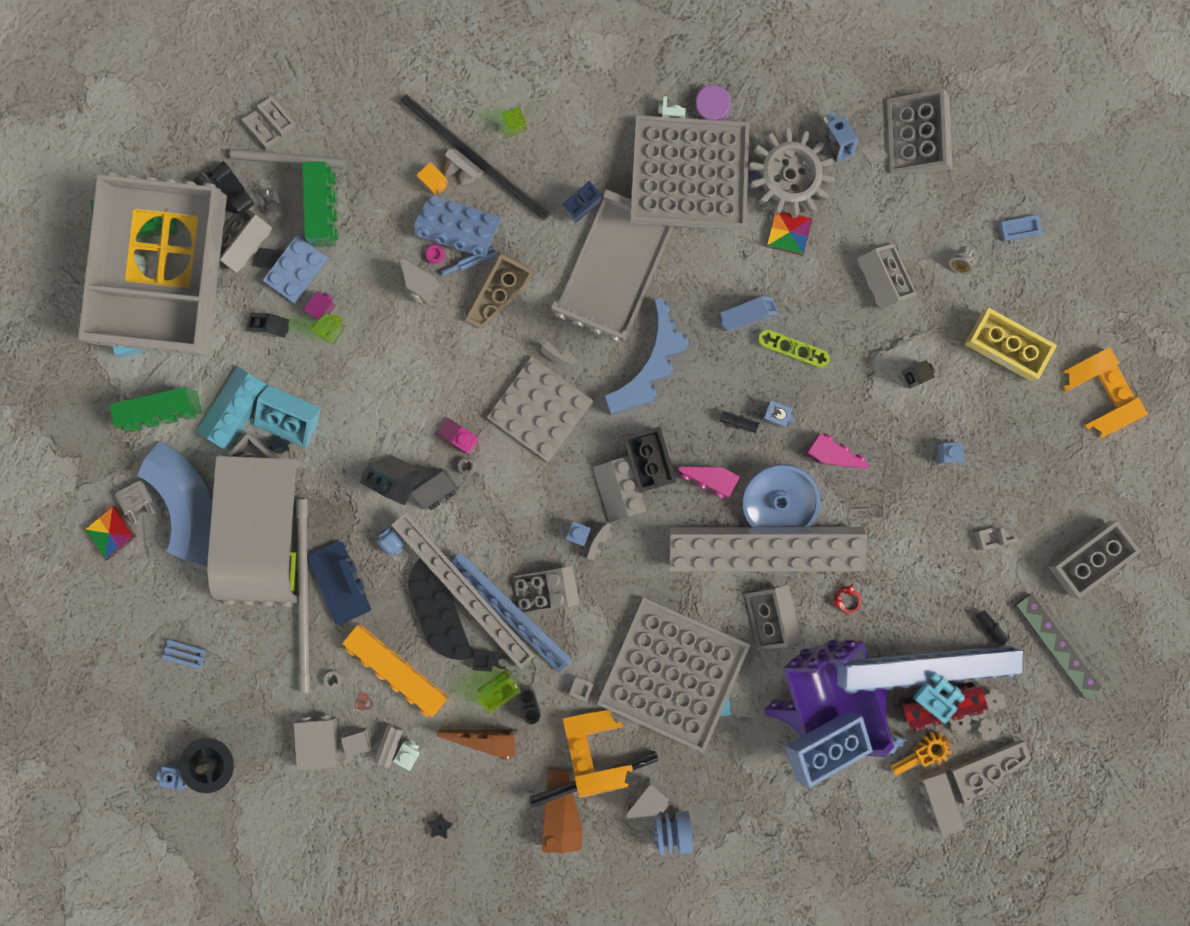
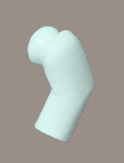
[134,253,148,274]

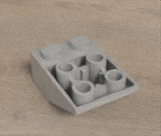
[512,566,579,613]

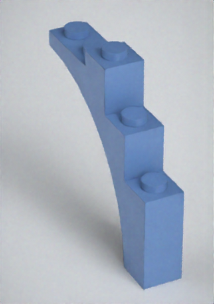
[605,297,689,415]

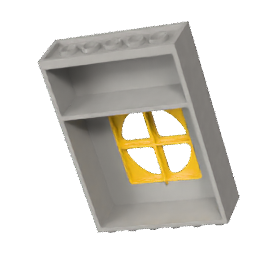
[78,172,227,357]

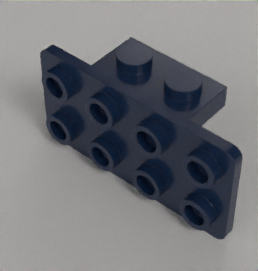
[308,541,371,625]

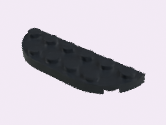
[408,558,474,660]

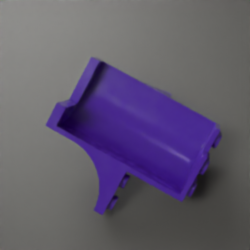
[764,639,894,757]

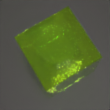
[502,106,528,137]

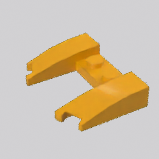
[1063,347,1148,438]
[563,710,632,798]

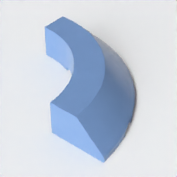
[137,442,213,567]

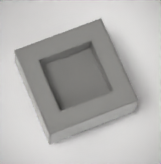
[569,676,594,702]

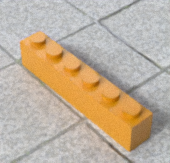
[342,624,449,717]

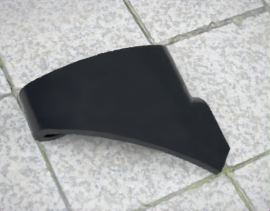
[193,160,255,215]

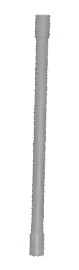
[296,499,310,693]

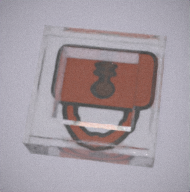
[352,691,377,716]

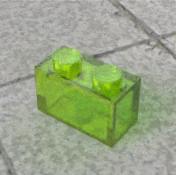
[476,668,521,714]

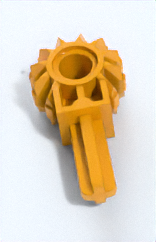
[891,731,952,775]

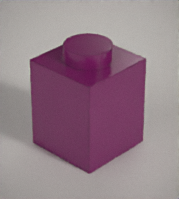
[304,291,336,323]

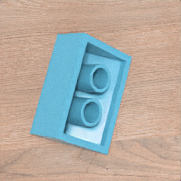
[254,385,321,448]

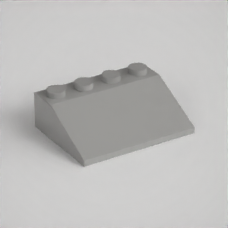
[887,88,953,174]

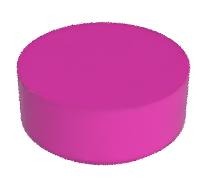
[425,245,445,265]

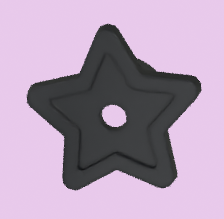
[266,435,291,454]
[428,814,453,839]

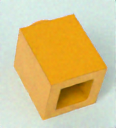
[417,162,448,195]

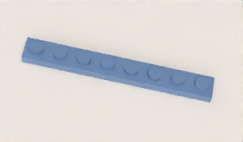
[451,553,572,672]

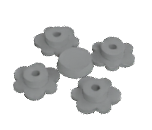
[949,689,1006,741]

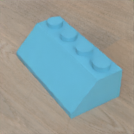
[197,366,268,450]

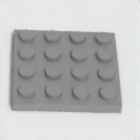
[487,357,593,463]

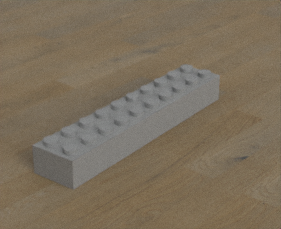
[669,527,867,572]

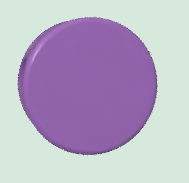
[695,85,731,121]

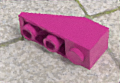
[805,433,869,469]
[677,467,739,499]

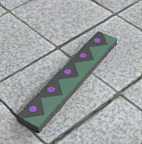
[1015,594,1102,700]

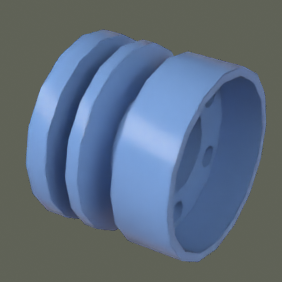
[653,811,693,856]

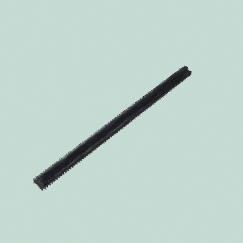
[400,93,550,221]

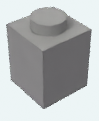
[340,729,372,757]

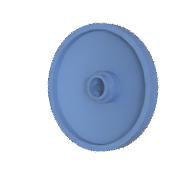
[742,464,821,527]

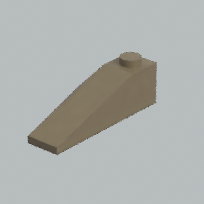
[465,249,535,329]

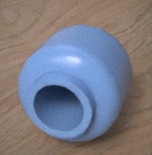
[377,526,405,556]

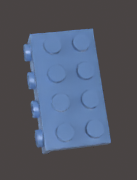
[415,194,501,258]

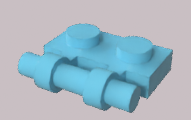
[913,672,965,724]

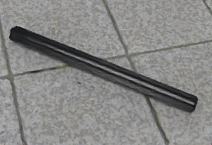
[529,751,659,807]

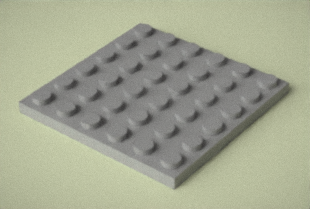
[630,115,749,230]
[597,597,750,753]

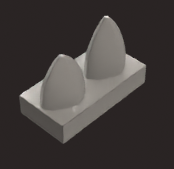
[444,148,484,185]

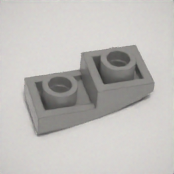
[587,524,613,560]

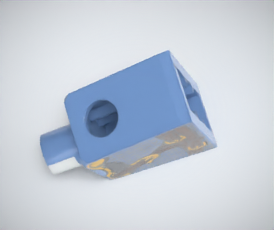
[824,112,858,162]

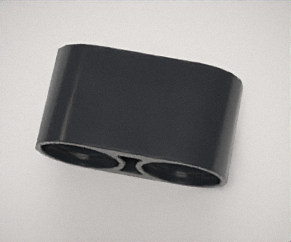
[518,686,541,725]

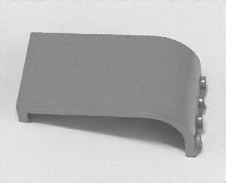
[551,189,674,343]
[208,456,299,607]

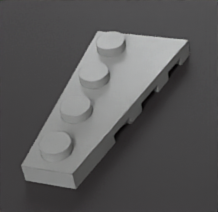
[950,739,1031,806]

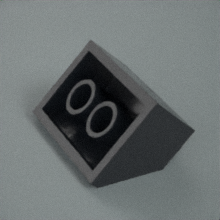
[623,426,677,493]
[360,455,422,505]

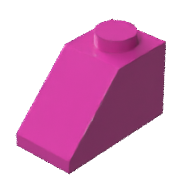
[437,418,480,454]

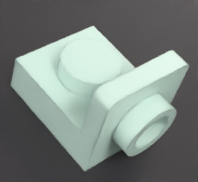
[658,96,686,118]
[393,740,422,771]

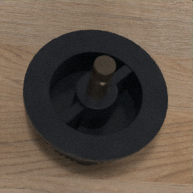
[179,738,234,793]

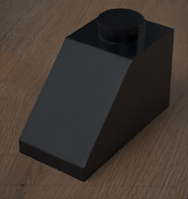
[246,313,289,338]
[902,360,935,389]

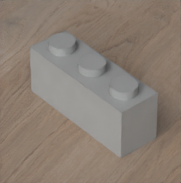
[918,769,965,837]

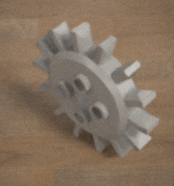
[748,128,835,218]

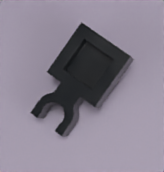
[472,650,507,672]

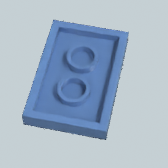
[263,235,329,304]

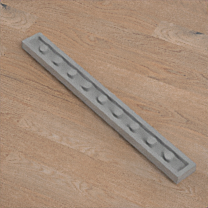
[391,512,535,669]

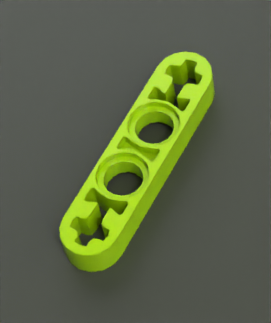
[758,330,830,368]

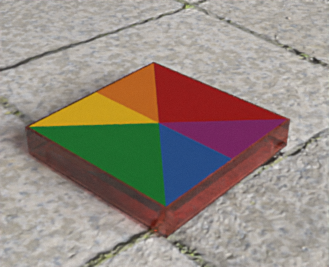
[766,211,813,256]
[85,506,136,560]

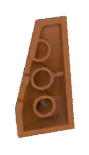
[437,729,516,760]
[542,768,583,853]

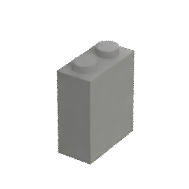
[294,715,340,770]

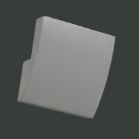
[242,96,296,151]

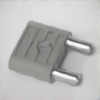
[115,481,156,525]

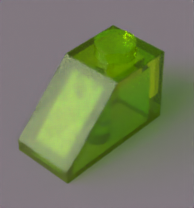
[310,313,346,345]

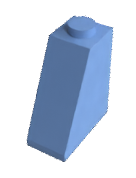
[720,296,779,331]

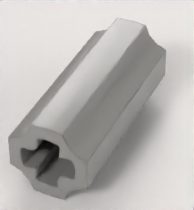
[374,724,403,768]

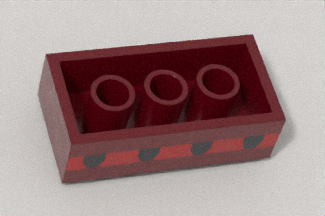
[899,680,988,731]

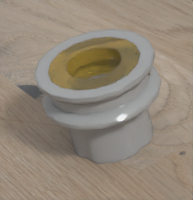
[949,246,975,275]

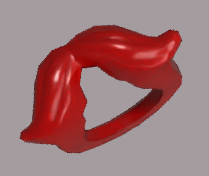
[833,584,862,614]

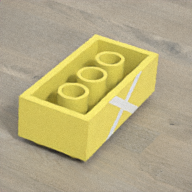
[964,308,1057,381]

